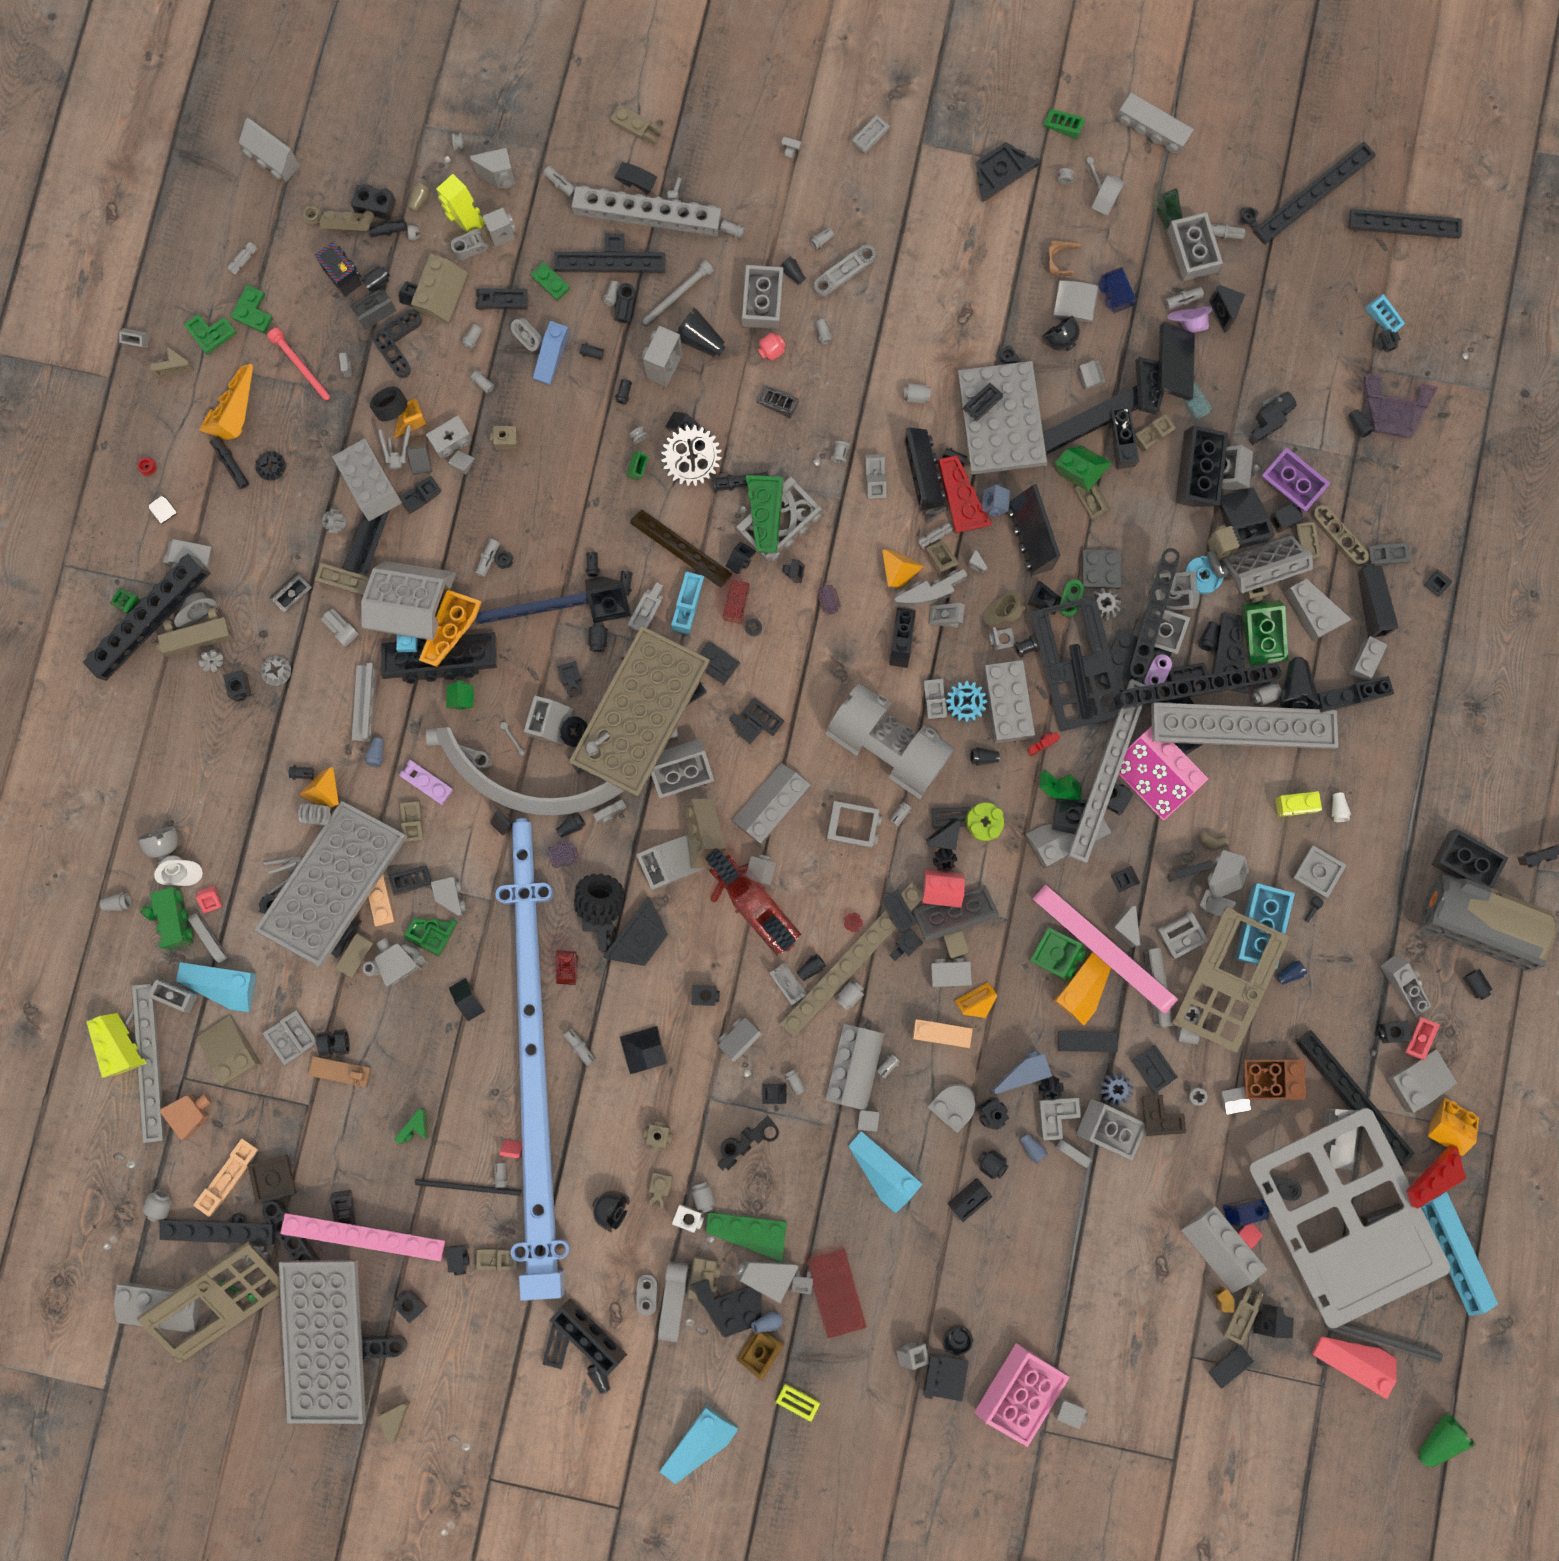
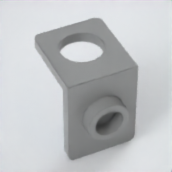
[988,627,1015,651]
[1200,889,1236,917]

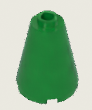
[1418,1412,1476,1468]

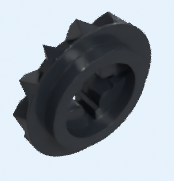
[255,451,286,481]
[559,716,588,747]

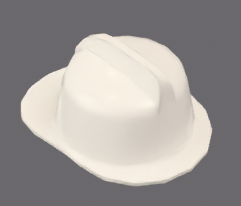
[154,855,203,886]

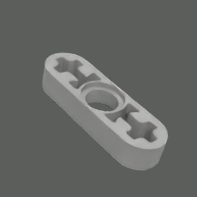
[188,912,228,964]

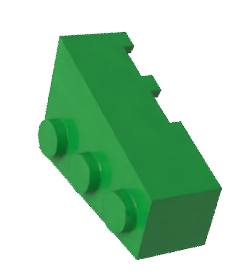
[150,887,194,950]

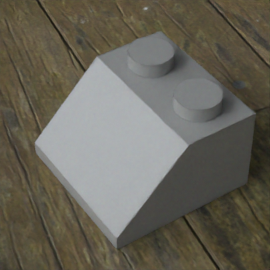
[470,148,516,189]
[1222,445,1253,490]
[1144,608,1190,654]
[718,1018,762,1062]

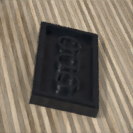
[1158,322,1195,401]

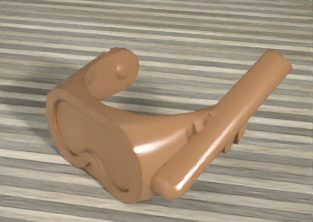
[1049,240,1081,276]

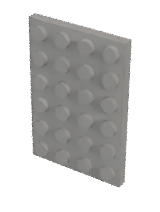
[958,361,1047,475]

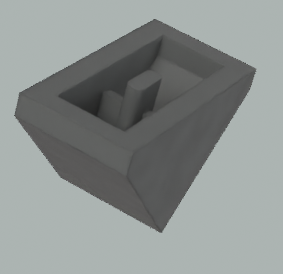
[407,436,432,475]

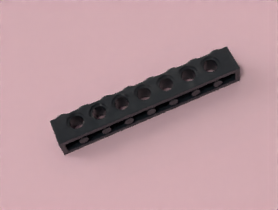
[83,554,211,681]

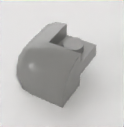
[1154,571,1199,611]

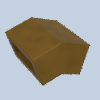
[1212,1286,1234,1312]

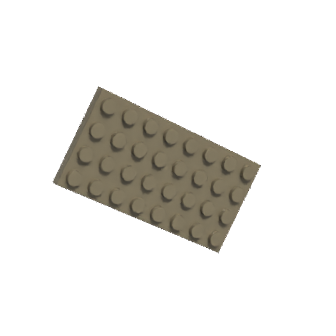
[569,626,710,798]

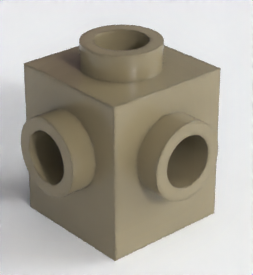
[643,1121,673,1151]

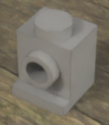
[896,1343,929,1370]

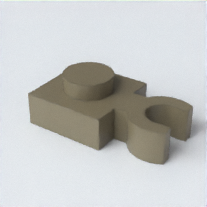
[649,1172,673,1209]

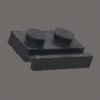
[700,641,740,686]
[1131,1045,1178,1094]

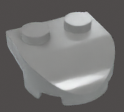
[928,1083,976,1133]

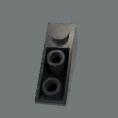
[1111,406,1139,469]
[889,608,916,668]

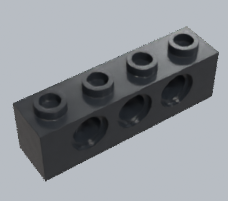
[550,1298,627,1377]

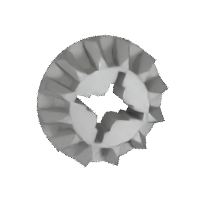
[260,655,291,686]

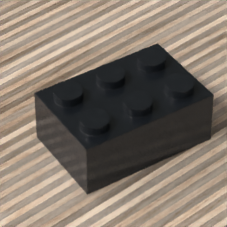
[1431,829,1508,889]

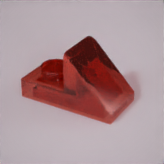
[556,950,578,985]

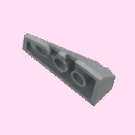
[1026,818,1111,868]

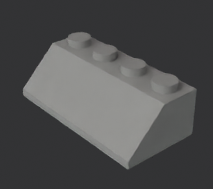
[732,763,811,846]
[1181,1205,1267,1293]
[114,1282,202,1333]

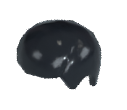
[942,1325,974,1356]

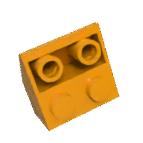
[1428,1097,1479,1157]

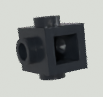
[976,1097,1010,1130]

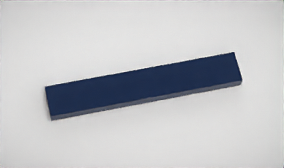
[475,592,588,625]

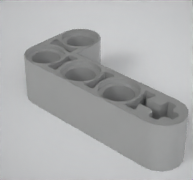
[658,1261,689,1343]

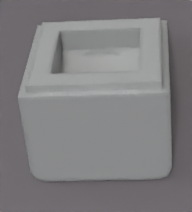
[448,450,475,475]
[968,550,987,575]
[858,1110,879,1132]

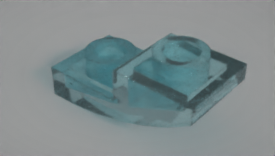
[1183,380,1213,420]

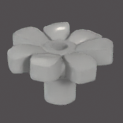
[198,650,223,672]

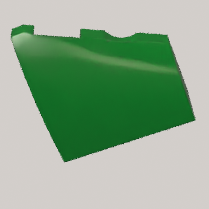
[404,918,457,957]

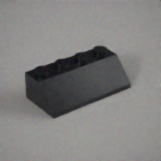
[1175,425,1228,507]
[904,427,946,511]

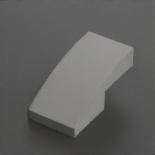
[923,679,947,719]

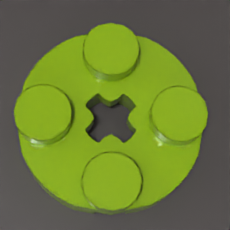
[965,802,1004,841]

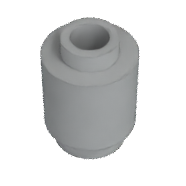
[903,383,931,404]
[1252,682,1282,706]
[836,981,864,1011]
[692,1182,716,1213]

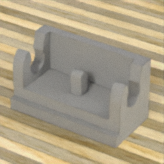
[769,963,807,1006]

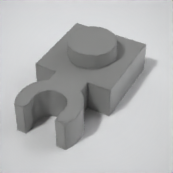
[593,799,626,824]

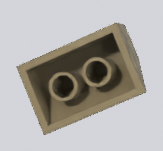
[411,254,469,324]

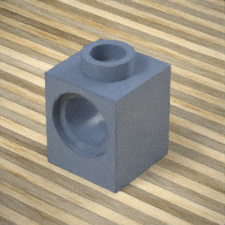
[982,485,1010,517]

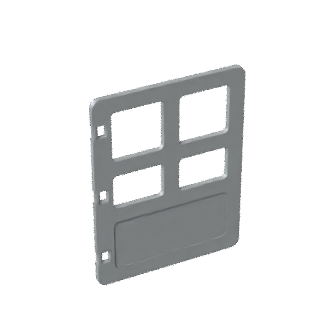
[1249,1108,1450,1328]

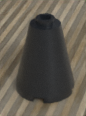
[677,307,726,357]
[1280,657,1319,709]

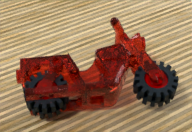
[705,848,801,956]

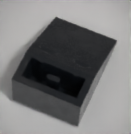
[1220,488,1274,549]

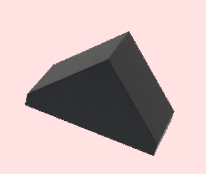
[1027,581,1061,615]
[925,817,960,850]
[449,978,485,1022]

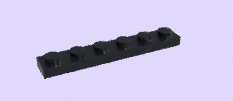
[1349,209,1462,239]
[554,251,666,273]
[160,1219,275,1245]

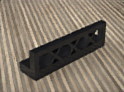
[342,510,390,575]

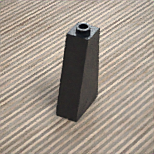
[1358,564,1399,638]

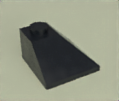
[585,576,631,623]
[620,1026,668,1075]

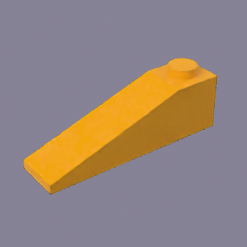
[199,364,253,440]
[419,590,482,667]
[1053,951,1111,1026]

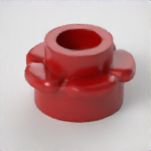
[138,458,156,476]

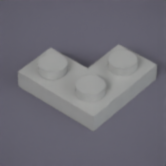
[1039,1098,1081,1140]

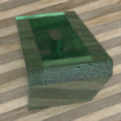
[1155,188,1182,230]

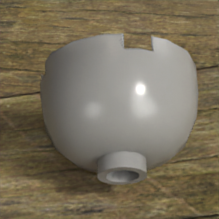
[137,826,178,860]

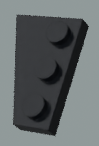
[1135,357,1164,414]

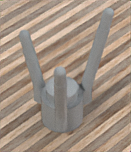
[378,425,411,469]
[263,855,302,895]

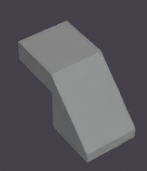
[865,454,887,499]

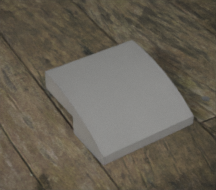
[1054,281,1099,322]
[262,1010,317,1066]

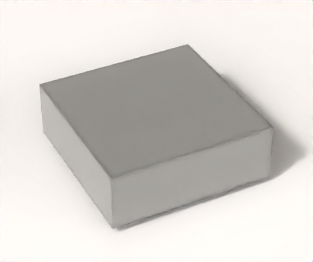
[339,353,352,378]

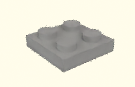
[1292,845,1347,899]

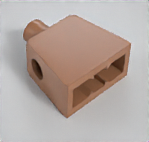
[159,1093,212,1141]

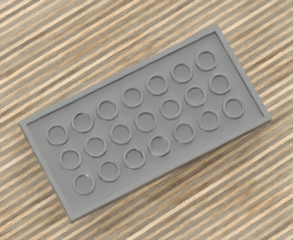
[255,801,407,968]
[279,1260,366,1424]

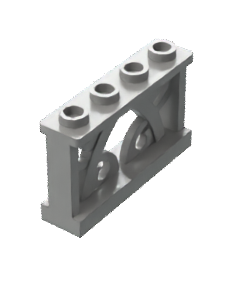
[736,477,822,563]

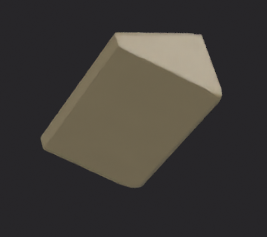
[1074,483,1111,520]

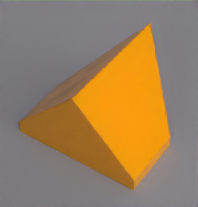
[393,398,427,438]
[882,549,925,588]
[298,767,339,809]

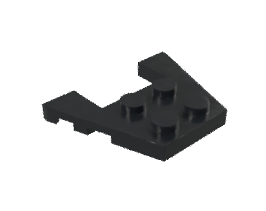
[690,1259,762,1338]

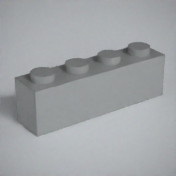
[1117,93,1194,155]

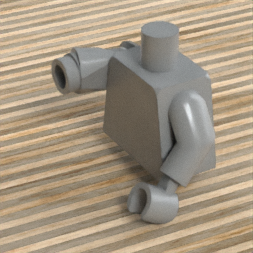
[363,938,429,987]

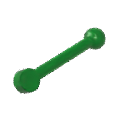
[218,1280,256,1302]

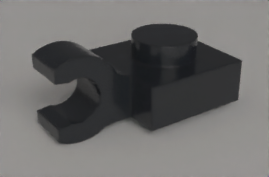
[729,713,763,745]
[889,929,923,961]

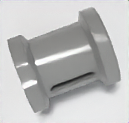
[830,441,851,464]

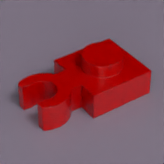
[1027,732,1061,756]

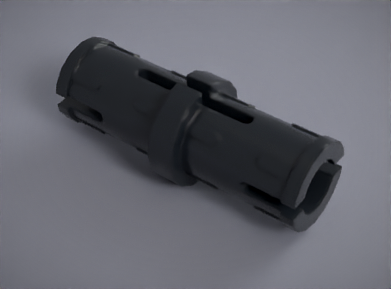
[368,219,407,238]

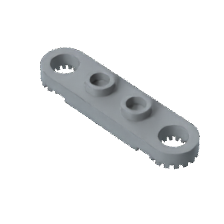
[814,244,876,297]

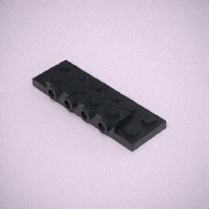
[381,632,497,684]

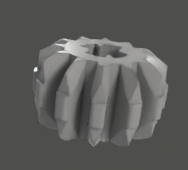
[1093,588,1121,621]
[297,804,331,826]

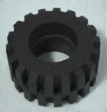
[574,873,624,925]

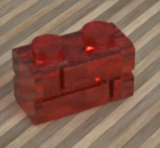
[723,579,750,624]

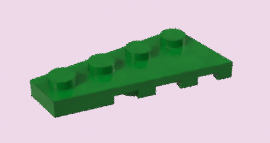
[746,475,784,554]
[706,1212,787,1262]

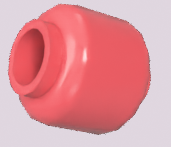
[757,332,786,361]

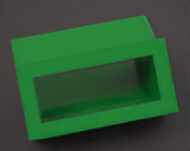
[626,451,648,480]

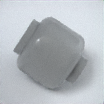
[142,1190,172,1222]

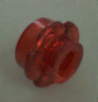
[844,913,863,932]

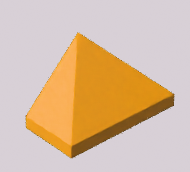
[955,982,997,1018]

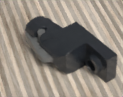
[1249,392,1297,446]

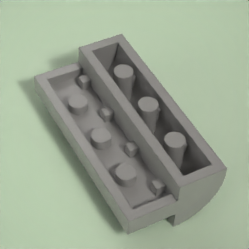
[826,1024,884,1111]

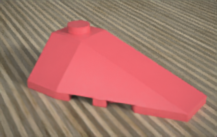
[1312,1336,1396,1399]

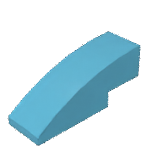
[671,572,704,636]

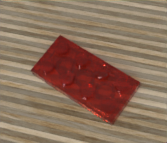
[807,1248,866,1338]

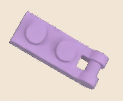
[399,759,454,806]

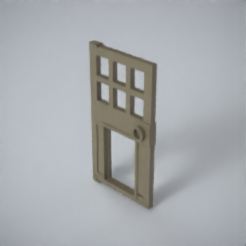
[1172,906,1290,1053]
[137,1242,281,1364]

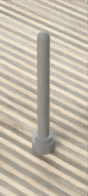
[642,260,714,325]

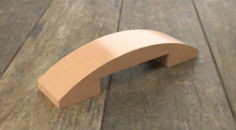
[193,1139,258,1217]

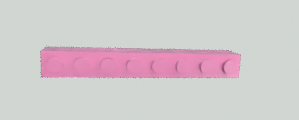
[281,1213,445,1261]

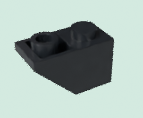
[665,411,711,448]

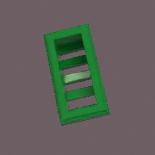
[1043,109,1085,140]

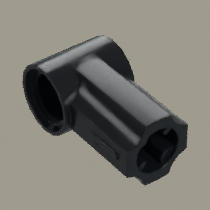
[614,283,636,324]

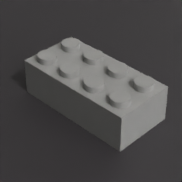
[332,438,402,521]
[983,660,1035,744]

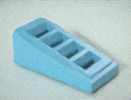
[1365,294,1405,332]

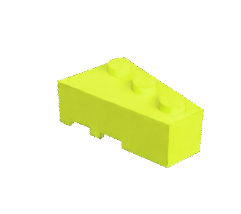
[436,174,485,233]
[87,1013,147,1078]

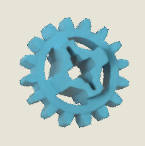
[946,681,988,723]

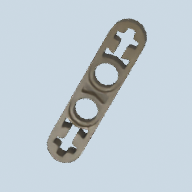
[1312,505,1369,566]

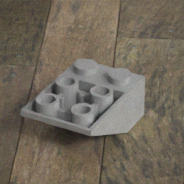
[636,835,706,892]

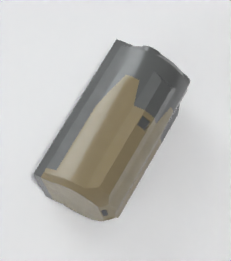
[1418,873,1557,972]

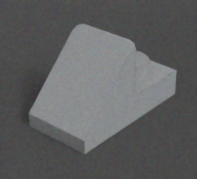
[929,603,965,628]

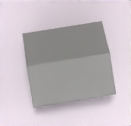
[119,328,150,348]
[1078,360,1106,391]
[1220,1087,1251,1114]

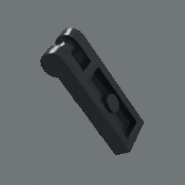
[475,288,528,310]

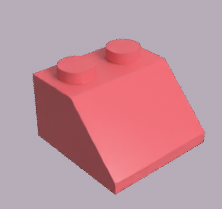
[923,869,965,907]

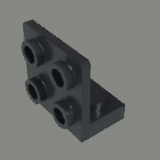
[923,1353,969,1401]

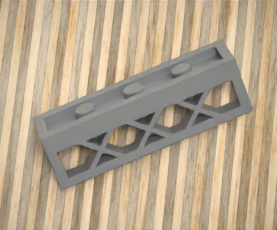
[352,663,377,742]

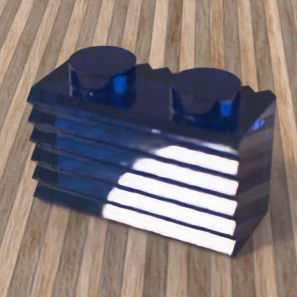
[1098,267,1137,313]

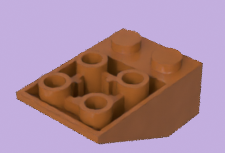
[1244,1059,1306,1100]

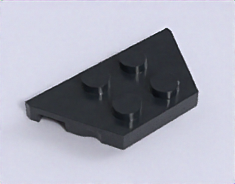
[975,142,1041,202]
[603,897,668,966]

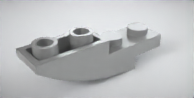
[893,569,967,607]

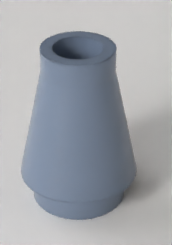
[364,737,384,767]
[1020,1133,1048,1164]
[751,1311,782,1334]

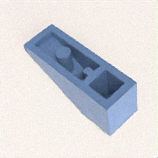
[533,321,570,385]

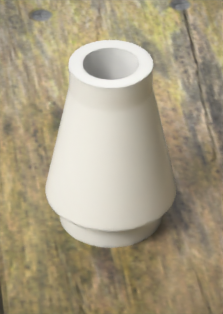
[1331,793,1351,822]

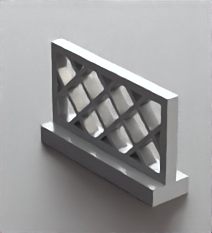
[1222,535,1313,593]

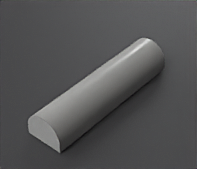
[1143,948,1174,1028]

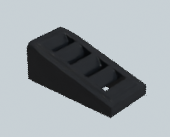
[757,386,799,419]
[741,698,784,736]
[388,865,431,896]
[330,1190,357,1226]

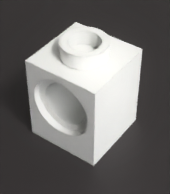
[672,1204,704,1232]

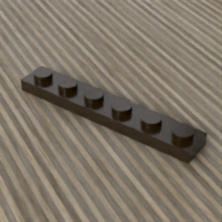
[630,509,732,588]

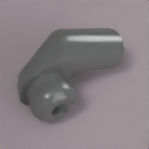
[1207,551,1228,578]

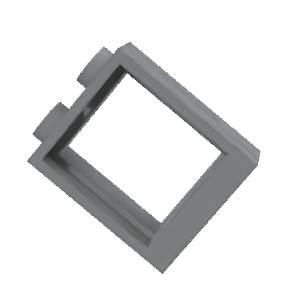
[827,801,882,849]

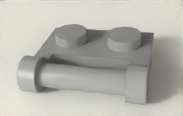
[1156,911,1208,960]

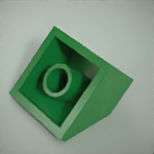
[1055,446,1112,491]

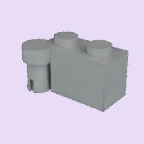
[162,539,213,570]

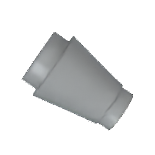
[100,892,132,911]

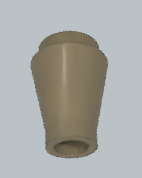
[407,182,430,212]

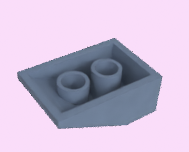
[990,1051,1052,1094]

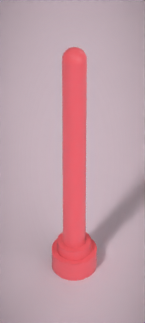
[267,327,330,400]

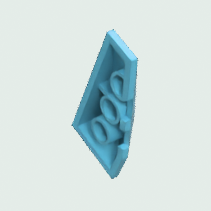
[176,962,257,1013]
[849,1131,922,1213]
[659,1404,739,1484]

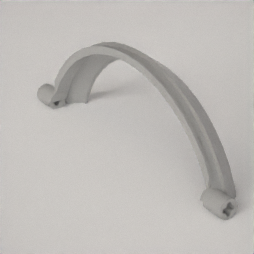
[426,726,678,815]

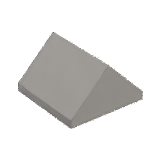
[1109,906,1140,948]

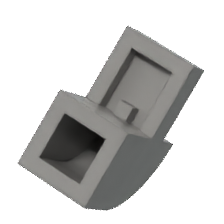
[1091,175,1125,216]

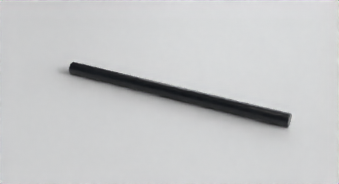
[415,1179,521,1196]

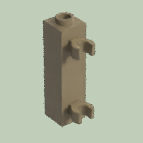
[157,607,234,657]

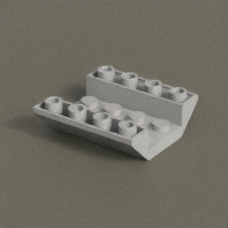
[361,561,456,640]

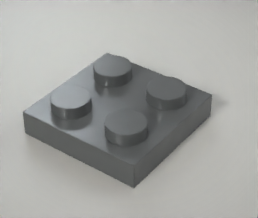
[1082,550,1121,589]

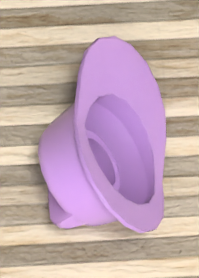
[1167,307,1212,332]

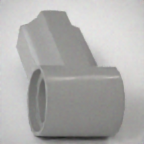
[321,609,359,647]
[458,744,493,771]

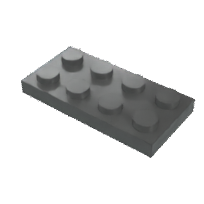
[913,885,999,942]

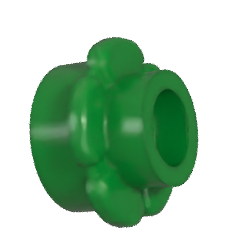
[140,904,157,922]

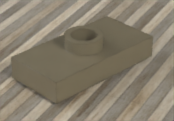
[1295,521,1321,560]

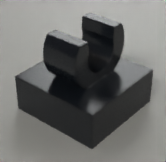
[782,559,805,583]

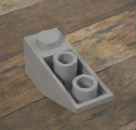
[1380,955,1431,1017]

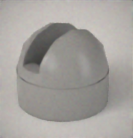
[408,225,421,241]

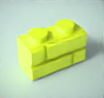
[1275,791,1322,817]

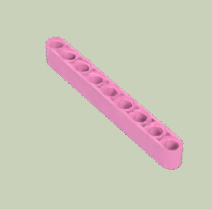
[1032,884,1178,1014]

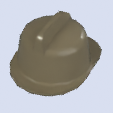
[983,590,1025,626]

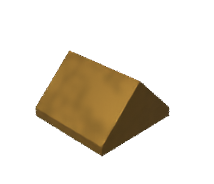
[736,1332,784,1381]

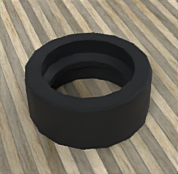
[370,386,408,422]

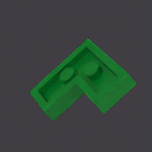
[230,285,273,334]
[184,314,237,355]

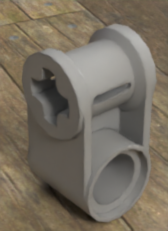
[451,229,488,261]
[1177,1006,1201,1044]

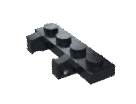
[1518,844,1559,868]

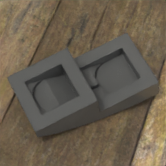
[1369,542,1410,566]

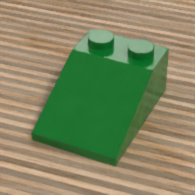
[1242,600,1288,665]

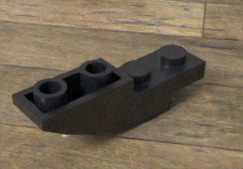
[1318,676,1394,713]

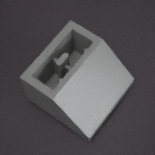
[524,695,574,745]
[1208,850,1249,899]

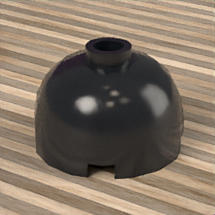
[1042,315,1080,351]
[592,1190,630,1232]

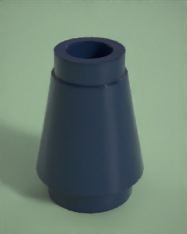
[1276,960,1307,985]

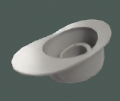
[174,592,217,628]

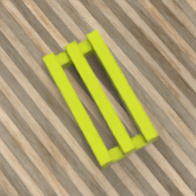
[776,1383,820,1421]

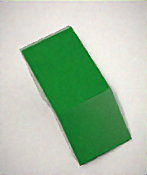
[1039,770,1081,800]

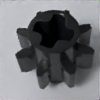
[1375,329,1401,353]
[932,848,958,872]
[1039,1076,1064,1100]

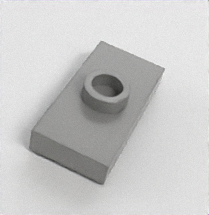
[852,115,890,154]

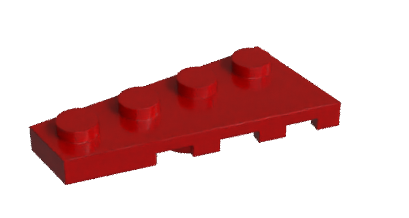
[938,456,992,534]
[1406,1145,1466,1209]

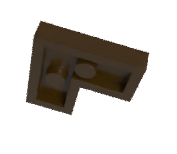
[1142,1095,1186,1136]

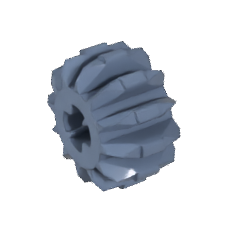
[1100,1073,1134,1106]

